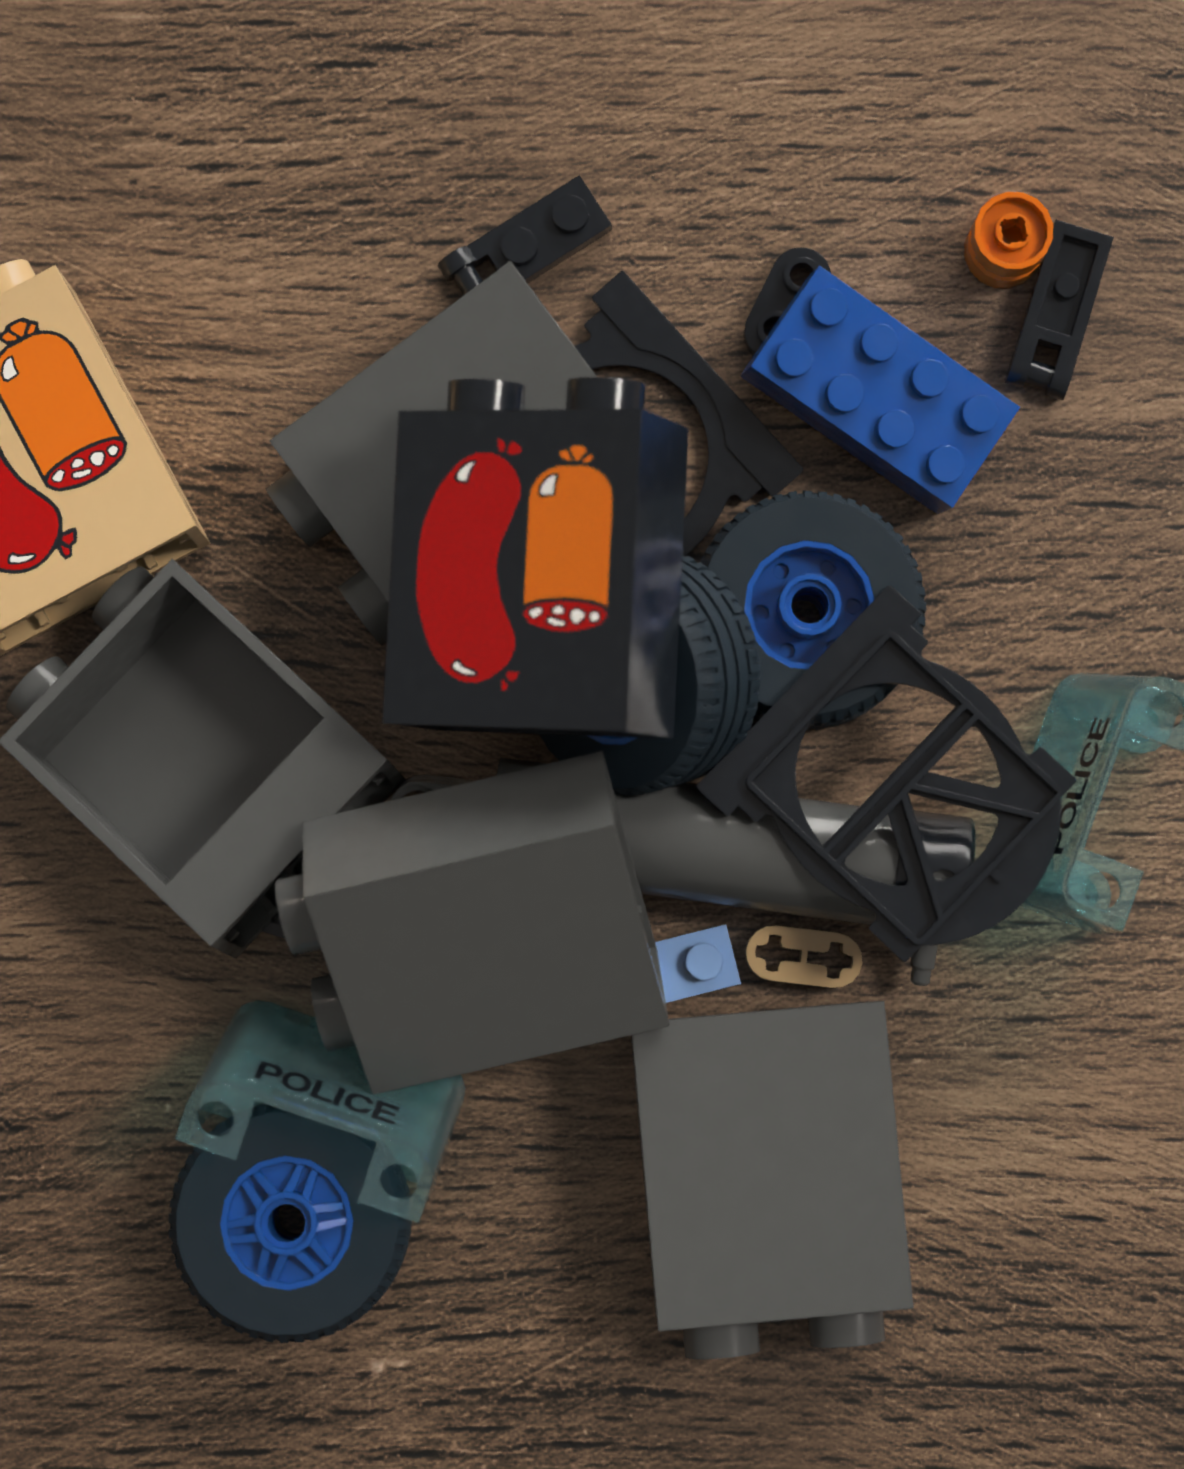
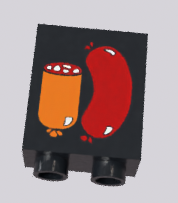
[383,377,689,739]

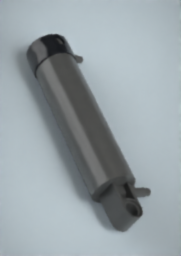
[391,758,976,986]

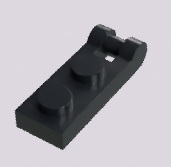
[438,175,612,295]
[1005,220,1114,400]

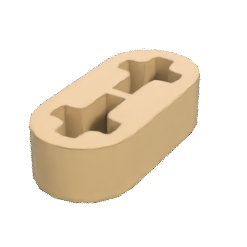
[745,926,862,988]

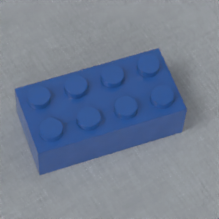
[740,265,1020,514]

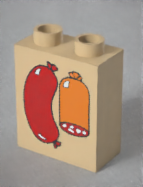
[0,259,211,656]

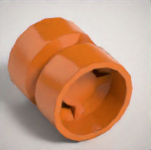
[964,192,1053,289]

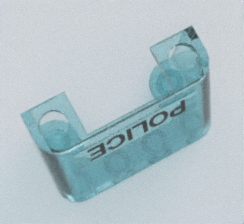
[1021,673,1184,935]
[175,1000,466,1223]

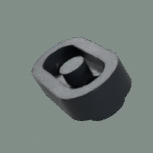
[744,247,831,356]

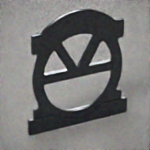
[575,271,803,556]
[696,585,1076,962]

